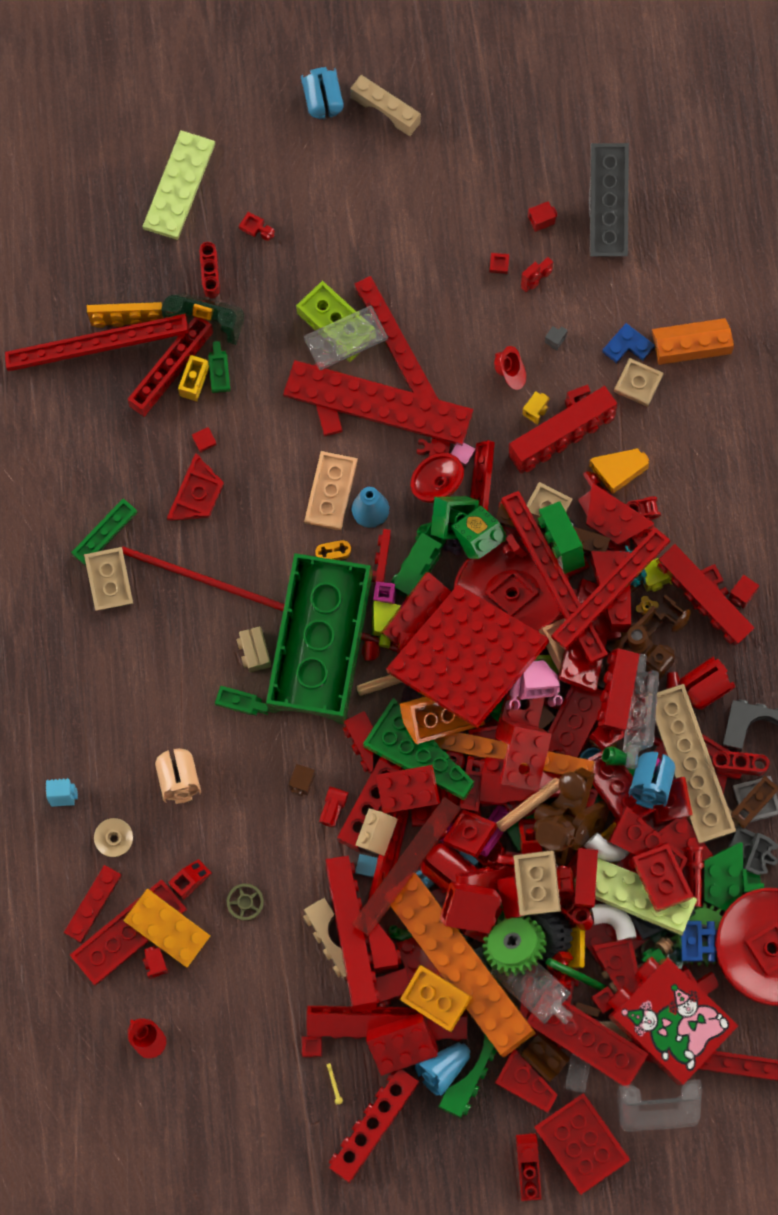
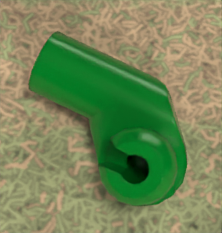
[388,925,413,941]

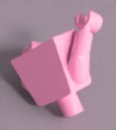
[505,660,563,710]

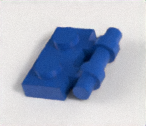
[681,921,717,962]

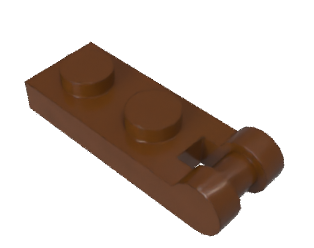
[730,776,778,829]

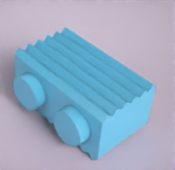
[46,778,78,807]

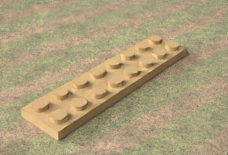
[647,684,736,844]

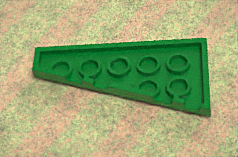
[363,698,474,800]

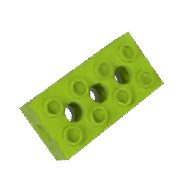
[296,281,376,362]

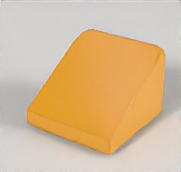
[193,304,214,320]

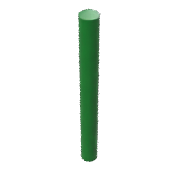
[546,958,611,991]

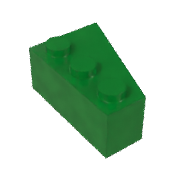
[537,501,585,574]
[391,533,442,599]

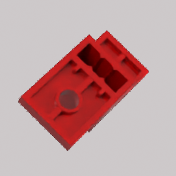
[495,690,552,792]

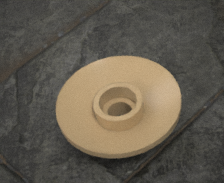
[94,818,133,857]

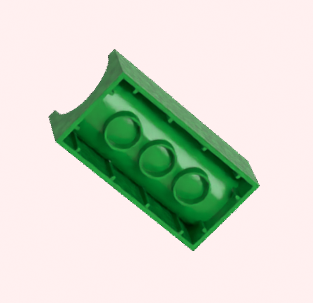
[266,553,372,725]

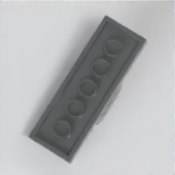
[589,143,629,256]

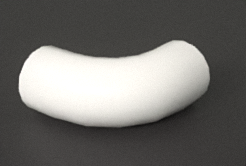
[584,832,630,862]
[589,904,637,941]

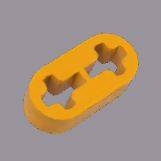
[315,540,351,560]

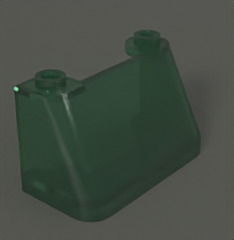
[161,292,245,345]

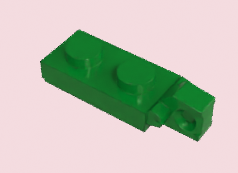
[208,341,231,393]
[215,686,269,716]

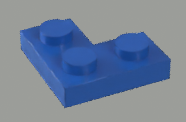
[602,323,655,363]

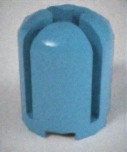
[301,67,344,119]
[629,752,675,809]

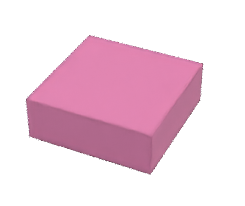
[451,443,475,466]

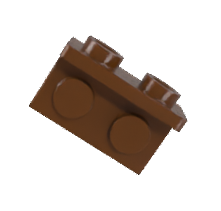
[521,1033,571,1082]

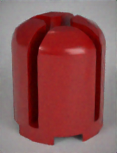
[679,656,736,710]
[420,842,477,894]

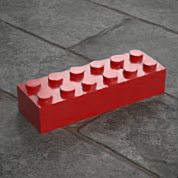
[508,386,617,474]

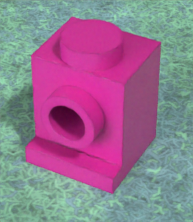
[373,581,396,604]

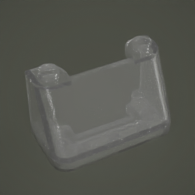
[617,1080,702,1131]

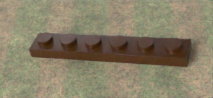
[495,503,610,554]

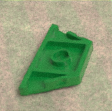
[703,842,743,911]

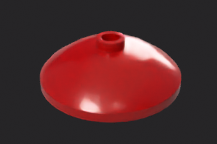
[410,453,464,503]

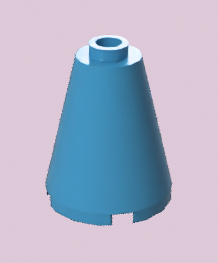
[352,487,389,528]
[415,1043,471,1096]

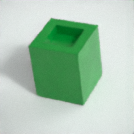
[742,869,764,895]

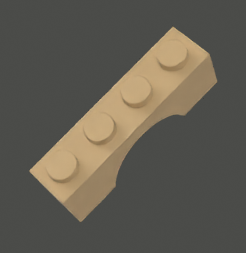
[350,75,421,136]
[303,897,347,980]

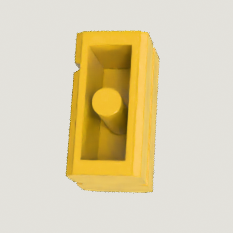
[178,355,209,401]

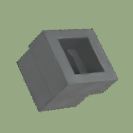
[545,326,568,351]

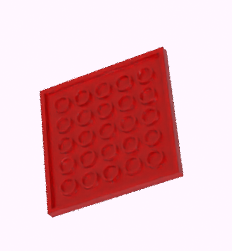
[386,584,550,728]

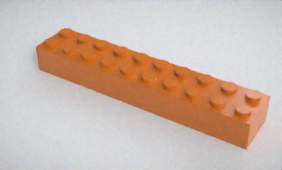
[383,872,536,1057]

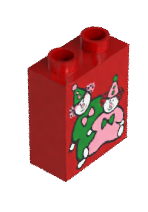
[607,956,738,1085]

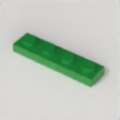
[71,498,138,567]

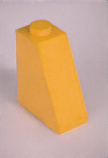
[589,448,649,494]

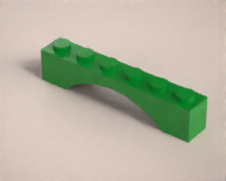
[439,1033,497,1119]

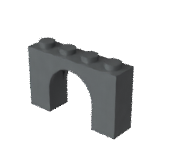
[722,699,778,752]

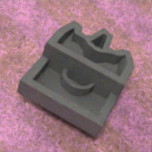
[727,826,778,875]

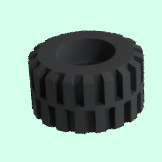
[526,912,573,962]

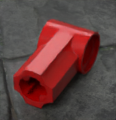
[319,786,349,828]

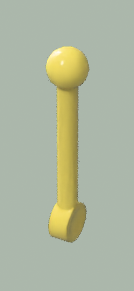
[327,1064,343,1105]

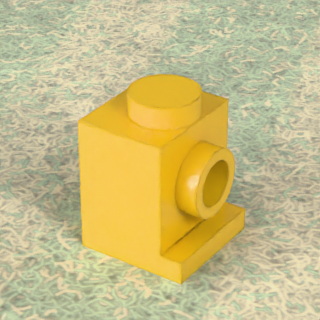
[522,391,550,425]

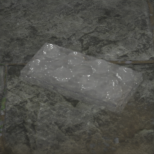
[303,306,388,370]

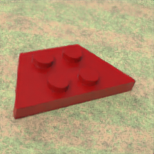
[167,453,224,521]
[586,484,654,546]

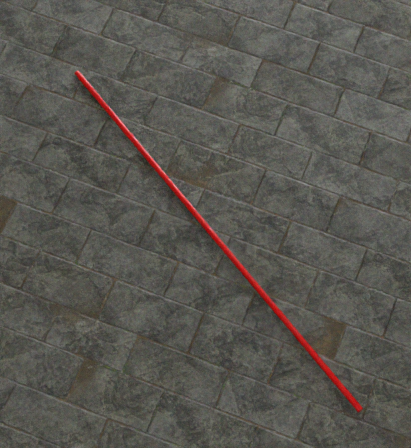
[122,546,662,746]

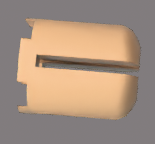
[155,748,201,804]

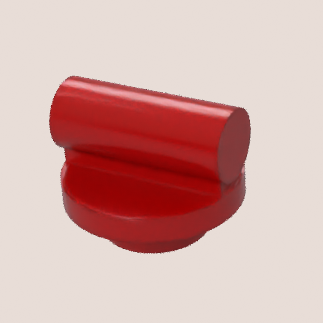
[362,641,380,660]

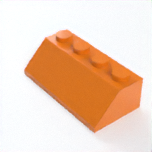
[652,318,734,365]
[400,696,485,744]

